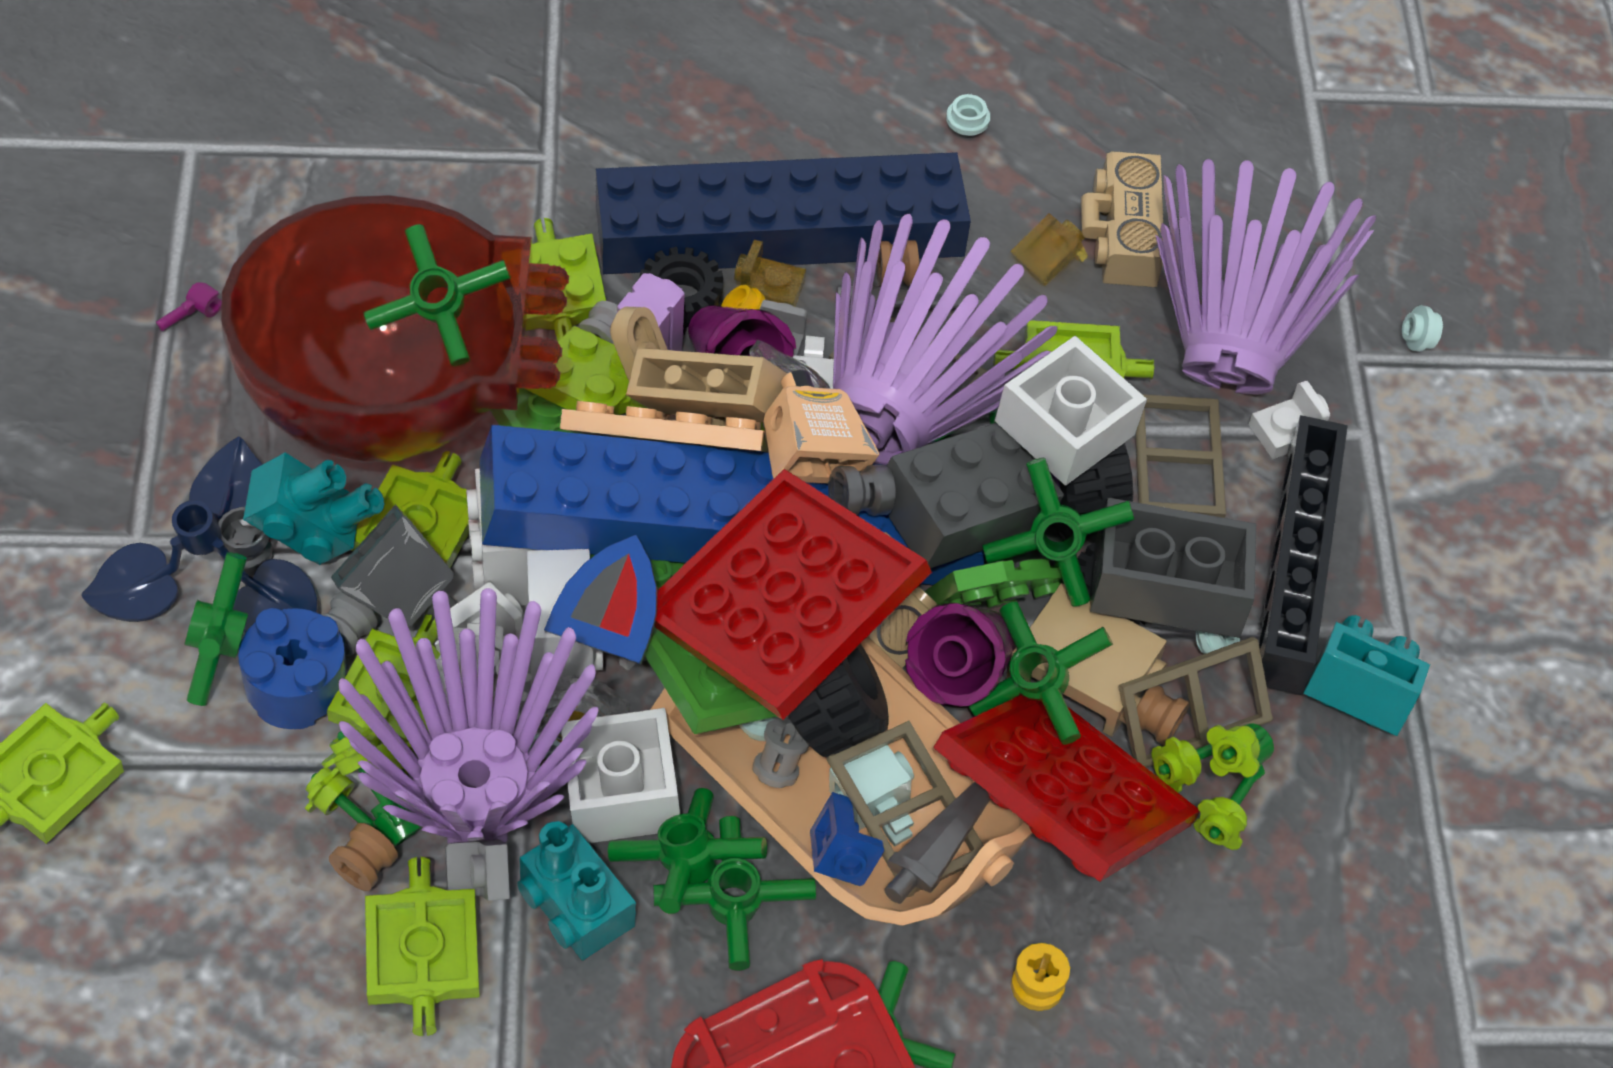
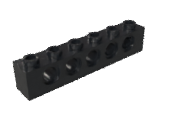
[1259,415,1348,695]

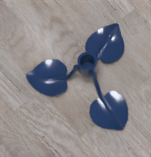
[81,436,318,633]

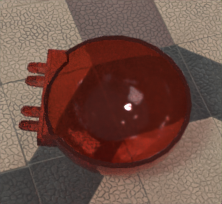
[221,195,569,463]

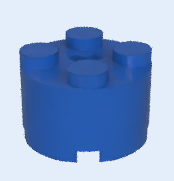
[238,608,348,729]

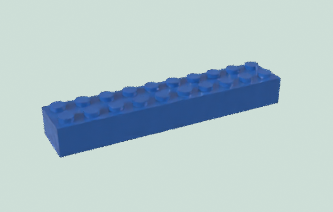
[479,425,986,585]

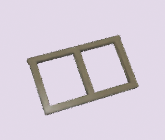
[1135,394,1226,518]
[1118,637,1273,768]
[827,721,984,897]

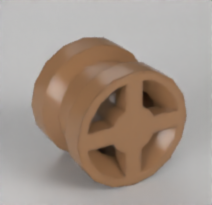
[876,240,919,287]
[1137,685,1190,746]
[329,823,398,891]

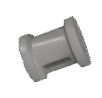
[752,718,810,788]

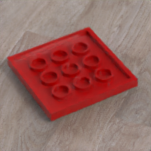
[654,469,932,720]
[933,695,1200,882]

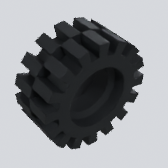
[640,247,724,335]

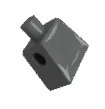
[331,504,458,628]

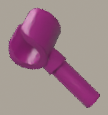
[156,282,223,331]

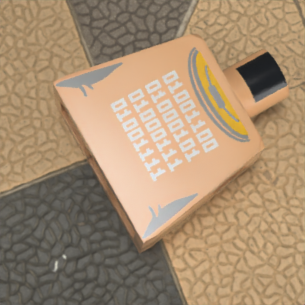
[763,370,879,484]

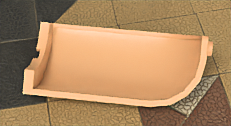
[650,637,1033,926]

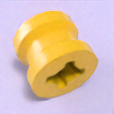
[1011,943,1070,1011]

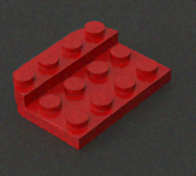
[671,959,916,1068]

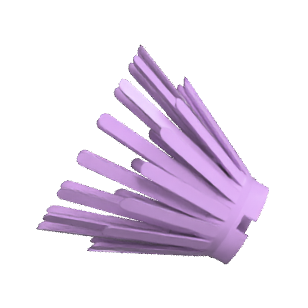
[1155,159,1376,394]
[833,214,1057,465]
[339,588,598,843]

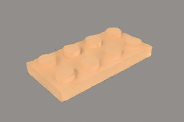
[560,401,769,453]

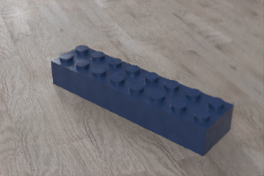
[596,152,971,275]

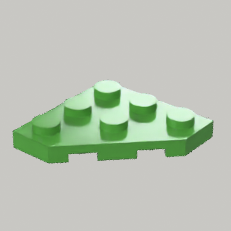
[924,559,1064,609]

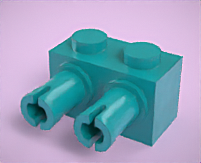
[243,452,384,565]
[1303,615,1431,736]
[517,821,636,961]

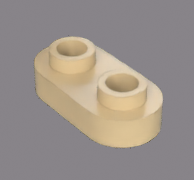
[610,306,668,380]

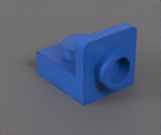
[810,792,884,886]

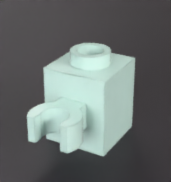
[829,745,914,846]

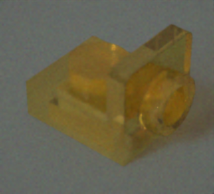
[1010,213,1088,286]
[734,239,806,307]

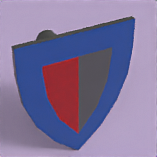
[544,535,657,664]

